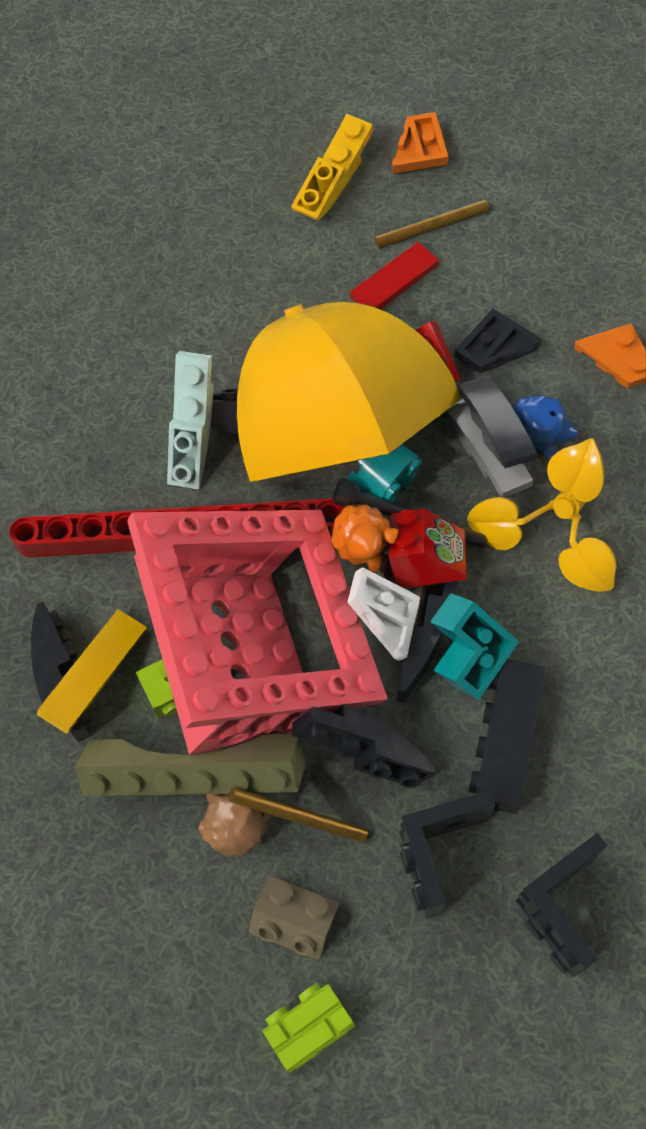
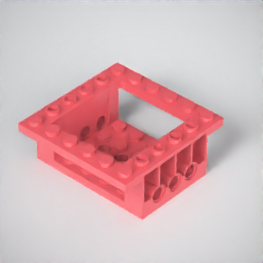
[127,510,388,754]

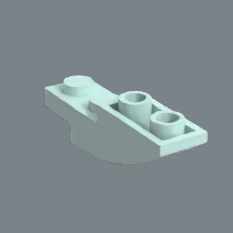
[167,351,214,489]

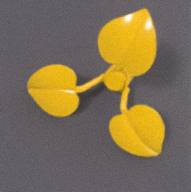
[467,438,617,592]

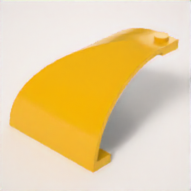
[237,302,462,482]

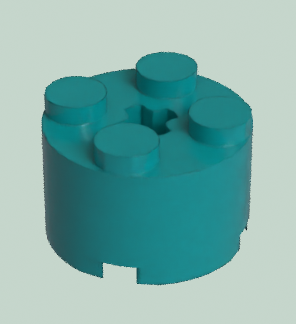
[347,444,422,503]

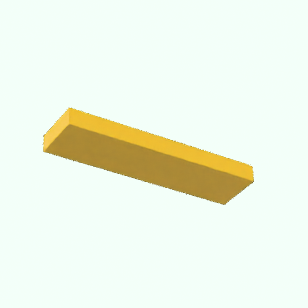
[37,609,147,734]

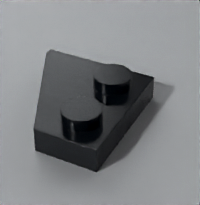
[454,308,542,373]

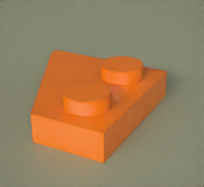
[392,112,449,174]
[574,323,646,389]

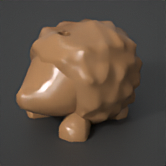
[198,793,271,857]

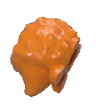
[331,504,398,573]

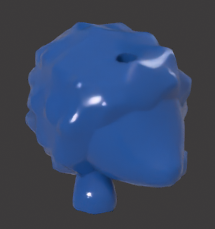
[513,396,578,458]

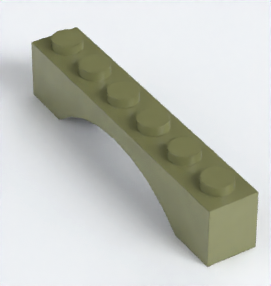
[74,734,306,796]

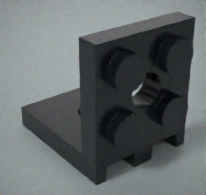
[399,790,495,919]
[515,833,608,978]

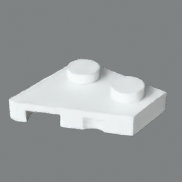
[348,568,420,661]

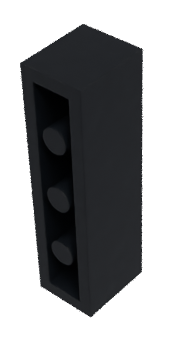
[468,659,546,814]

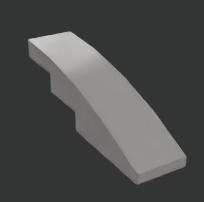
[444,399,533,498]

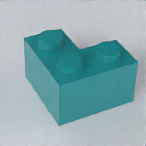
[431,593,520,700]

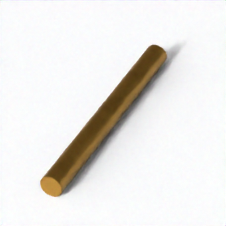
[374,200,489,249]
[228,787,368,843]

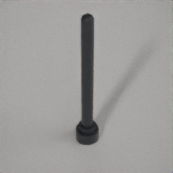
[332,477,488,547]

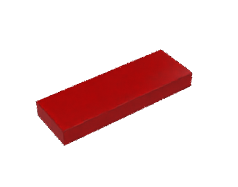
[350,242,439,309]

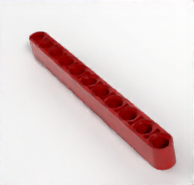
[9,498,358,558]

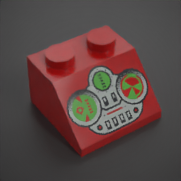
[389,508,467,588]

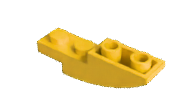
[291,114,374,221]

